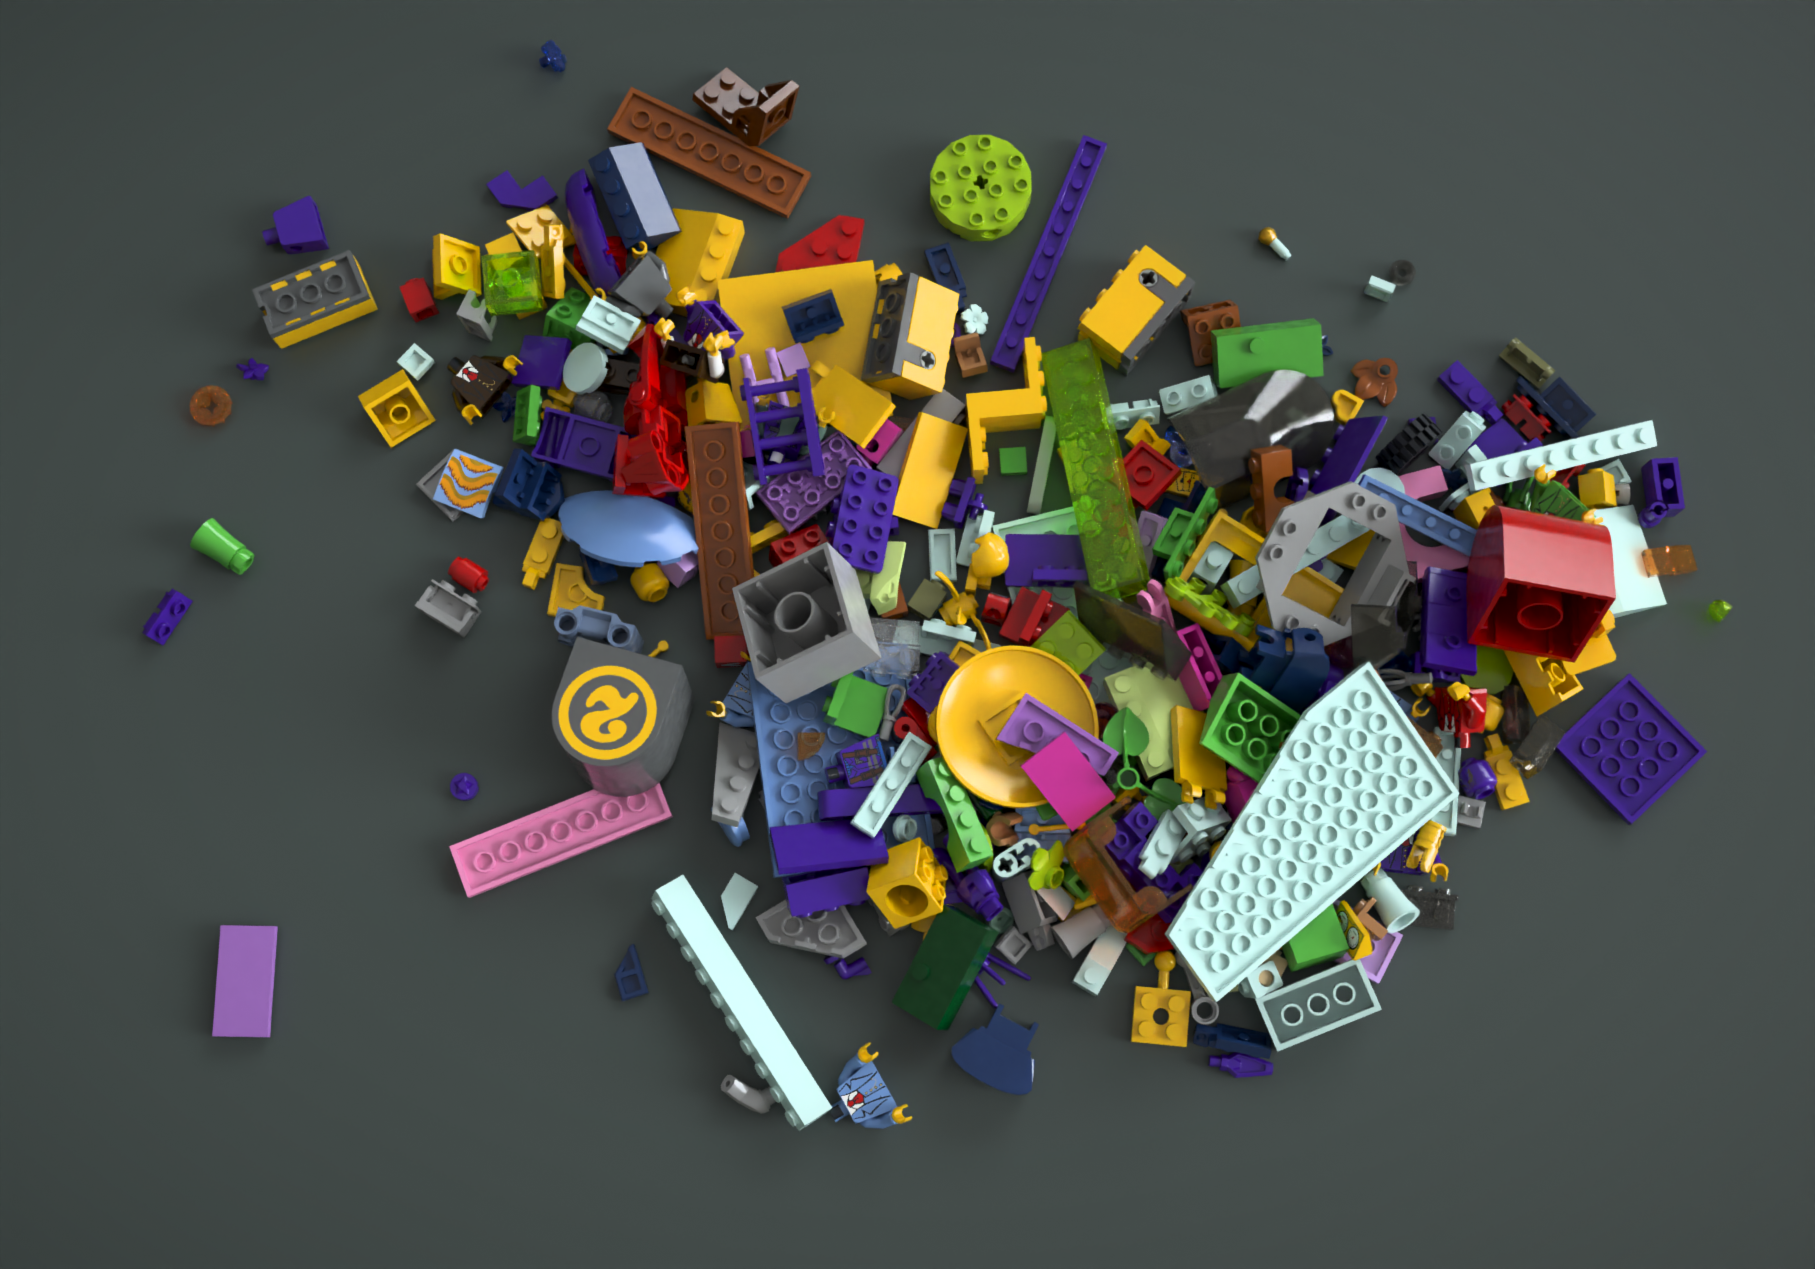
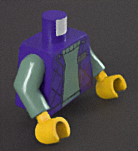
[755,394,835,465]

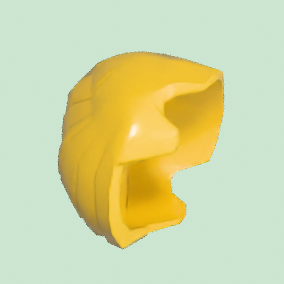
[971,532,1009,578]

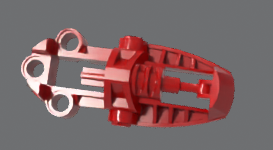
[621,324,690,495]

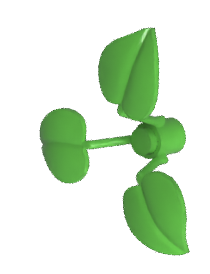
[1085,707,1186,823]

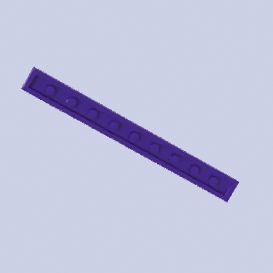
[990,135,1107,373]

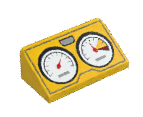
[1336,900,1373,961]

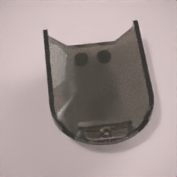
[1167,370,1334,515]

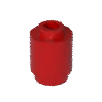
[448,556,489,593]

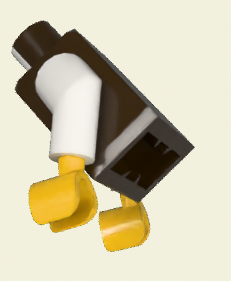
[654,318,725,384]

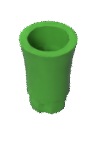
[190,518,255,575]

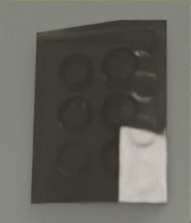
[1074,581,1192,681]

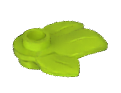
[1028,840,1064,890]

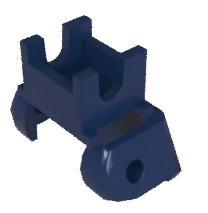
[1238,624,1330,712]
[951,1003,1039,1095]

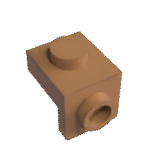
[953,333,988,378]
[1352,897,1388,941]

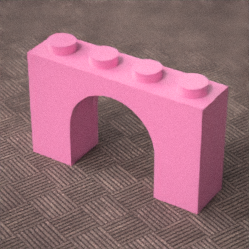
[1398,465,1470,586]

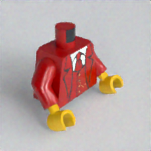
[1411,682,1487,748]

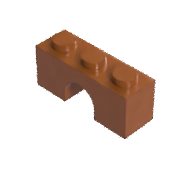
[1248,445,1294,533]

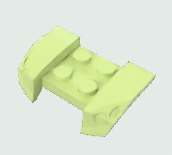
[854,541,906,615]

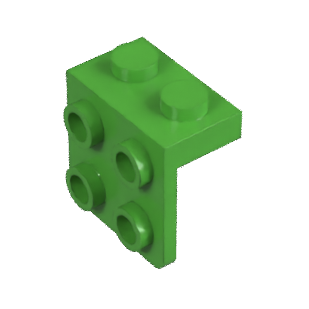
[821,672,888,738]

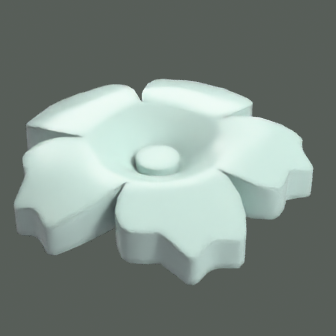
[960,304,988,335]

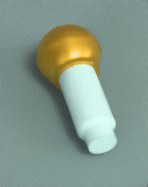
[1259,227,1292,261]

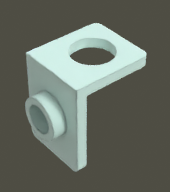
[1238,961,1283,999]

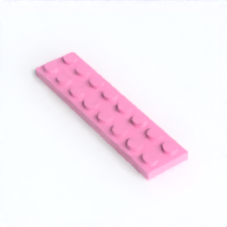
[449,782,673,898]

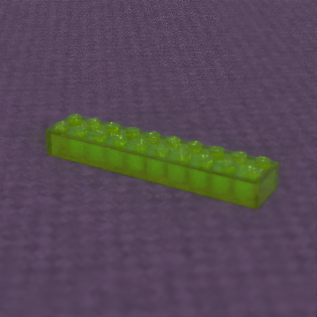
[1041,338,1150,604]

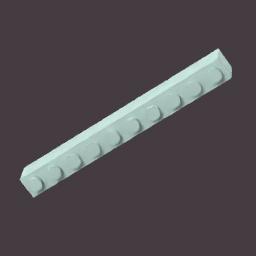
[651,875,832,1131]

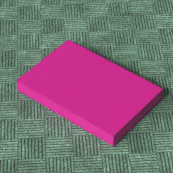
[1021,731,1116,832]

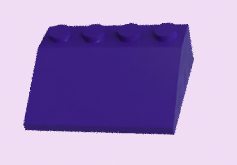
[1309,415,1388,527]

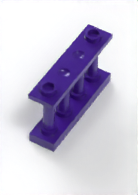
[740,368,826,486]

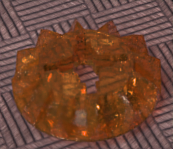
[190,385,233,427]

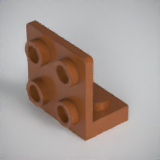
[1180,300,1241,366]

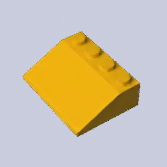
[655,208,745,317]

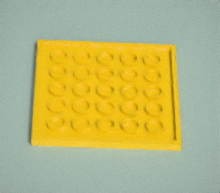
[717,260,893,431]

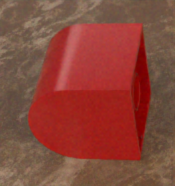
[1466,505,1616,663]

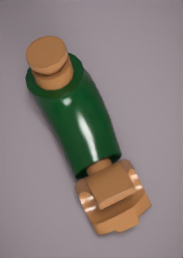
[965,788,1023,847]

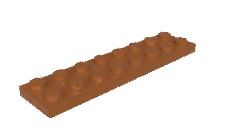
[607,87,811,219]
[685,422,754,640]

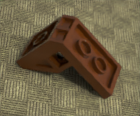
[692,67,800,146]

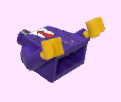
[676,287,744,360]
[1372,828,1449,882]

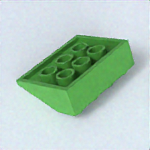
[1199,673,1301,784]

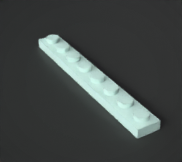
[1465,420,1657,491]

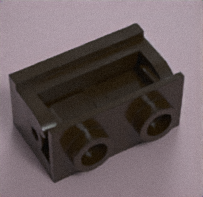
[596,358,640,396]

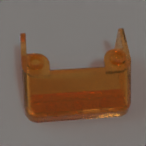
[1063,795,1193,933]

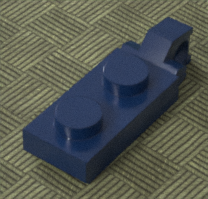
[924,242,967,315]
[1193,1023,1272,1059]

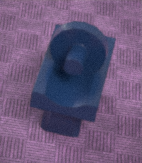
[577,544,618,586]

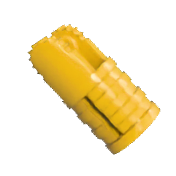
[1406,820,1447,873]

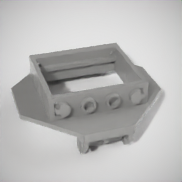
[1255,481,1416,646]

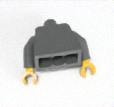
[590,241,674,319]

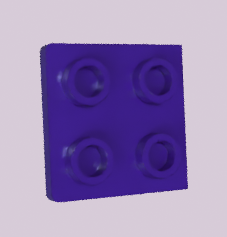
[1464,418,1543,488]

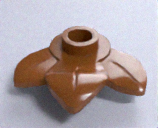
[1351,358,1398,407]

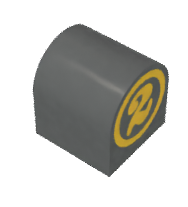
[552,637,695,797]

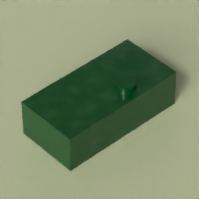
[892,904,999,1030]

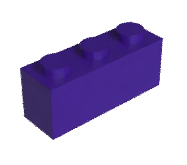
[782,866,871,918]

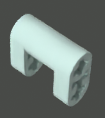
[992,838,1041,883]

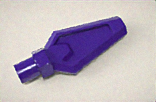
[1208,1052,1274,1078]

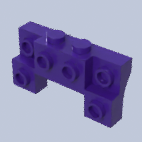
[1094,801,1203,923]

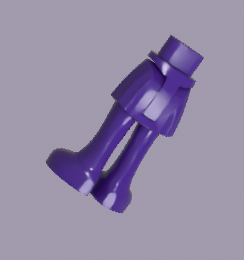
[932,833,1003,921]

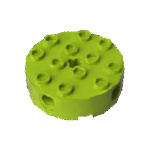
[930,135,1032,242]

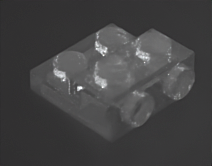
[863,617,920,679]

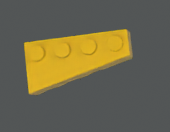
[1503,650,1583,717]

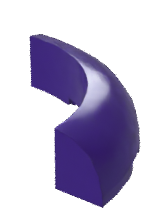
[564,169,621,299]

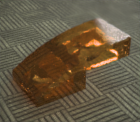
[1641,545,1697,578]

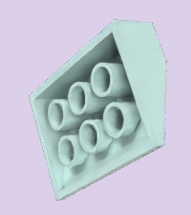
[1594,505,1667,618]

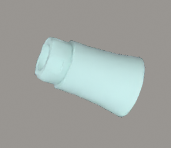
[1361,869,1420,933]

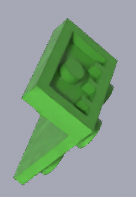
[543,287,595,350]

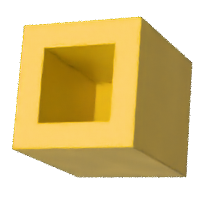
[1578,468,1617,510]

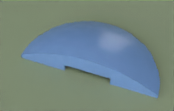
[559,490,699,567]

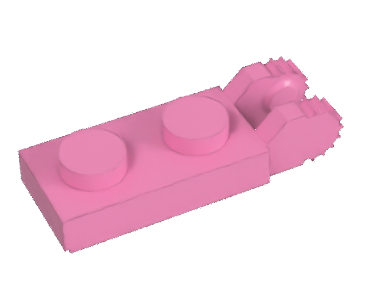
[1136,579,1177,650]

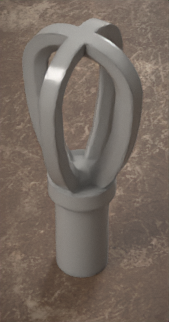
[1377,669,1433,691]
[879,684,906,742]

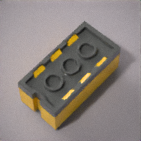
[252,250,378,349]

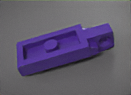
[1437,360,1503,425]

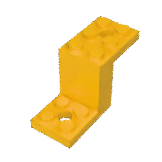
[965,337,1047,484]

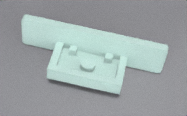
[892,618,1001,656]

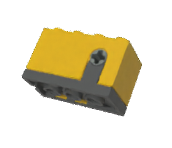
[1077,245,1195,376]
[861,272,959,400]

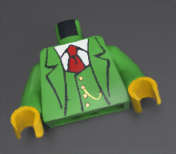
[1530,464,1603,524]

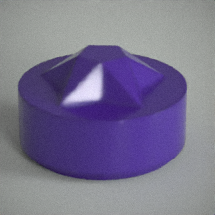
[450,773,479,801]

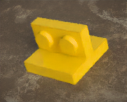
[432,233,482,300]

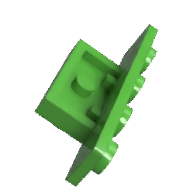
[1152,487,1218,581]

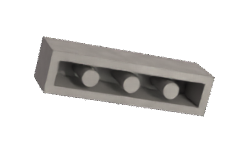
[876,389,966,478]

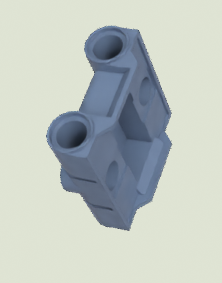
[554,605,644,654]

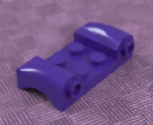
[531,407,638,483]

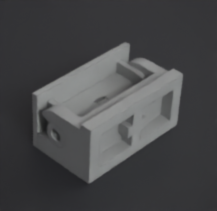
[415,579,482,638]

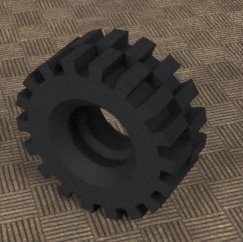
[1375,413,1443,475]

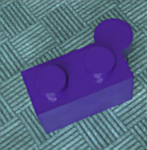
[1638,457,1685,528]

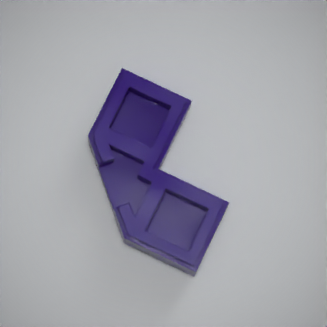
[486,170,558,211]

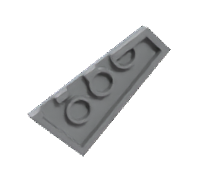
[711,722,760,828]

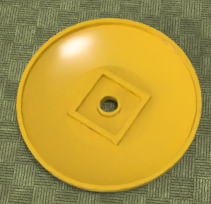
[935,646,1099,808]

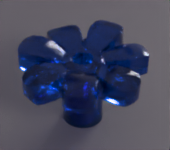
[539,40,567,72]

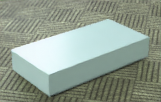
[928,529,957,583]

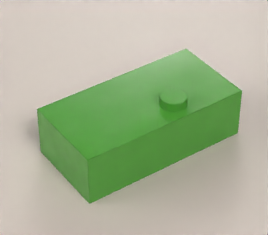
[1211,318,1324,388]
[1282,904,1349,972]

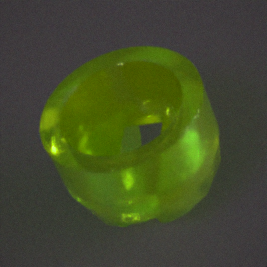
[1708,600,1733,623]

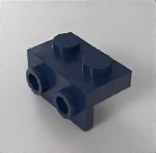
[782,289,844,343]

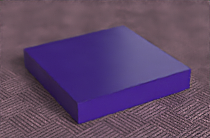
[512,335,572,390]

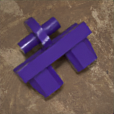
[941,477,988,529]

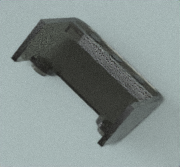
[1350,561,1423,670]

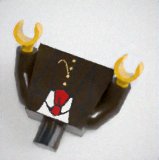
[447,355,523,425]

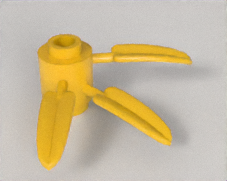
[935,571,992,650]

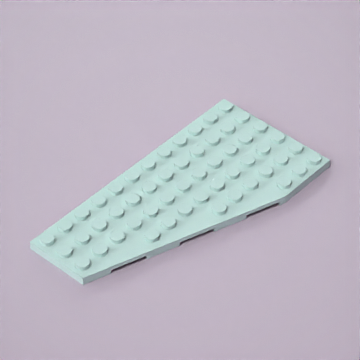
[1165,662,1459,1002]

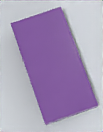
[756,430,872,535]
[212,925,278,1037]

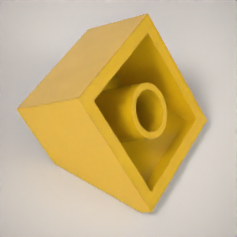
[358,369,436,448]

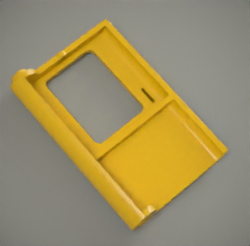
[1163,511,1344,652]

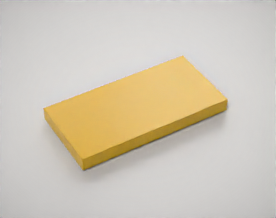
[893,412,968,529]

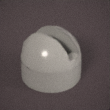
[1615,484,1630,505]

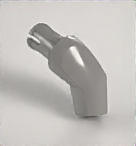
[721,1075,776,1114]

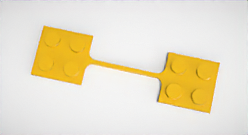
[506,205,647,354]

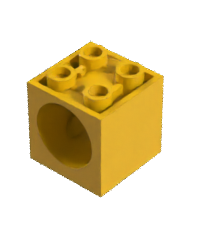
[866,837,948,929]

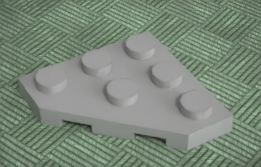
[755,900,867,959]

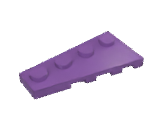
[996,693,1119,776]

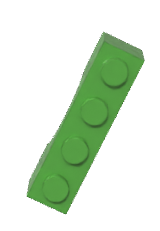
[916,757,993,873]

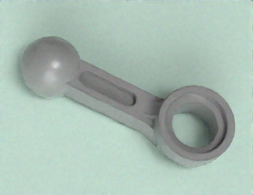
[1175,951,1219,1025]

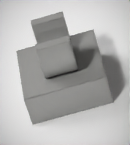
[1457,795,1486,829]

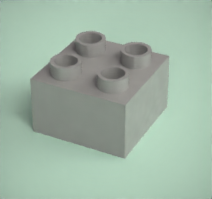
[732,542,881,703]

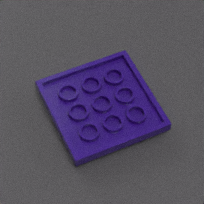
[1551,673,1707,825]

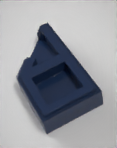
[614,944,649,1002]

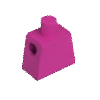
[856,419,905,467]

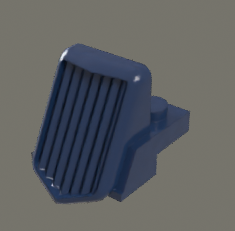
[492,449,565,521]

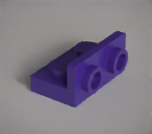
[906,651,960,714]

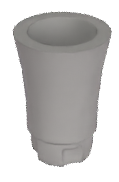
[1050,901,1116,959]

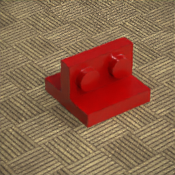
[1106,440,1182,511]
[999,587,1070,647]

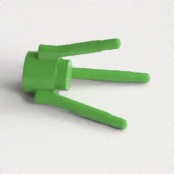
[1502,476,1534,511]

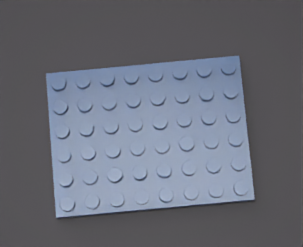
[747,646,935,878]

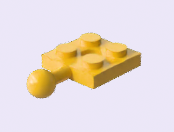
[1130,950,1191,1047]

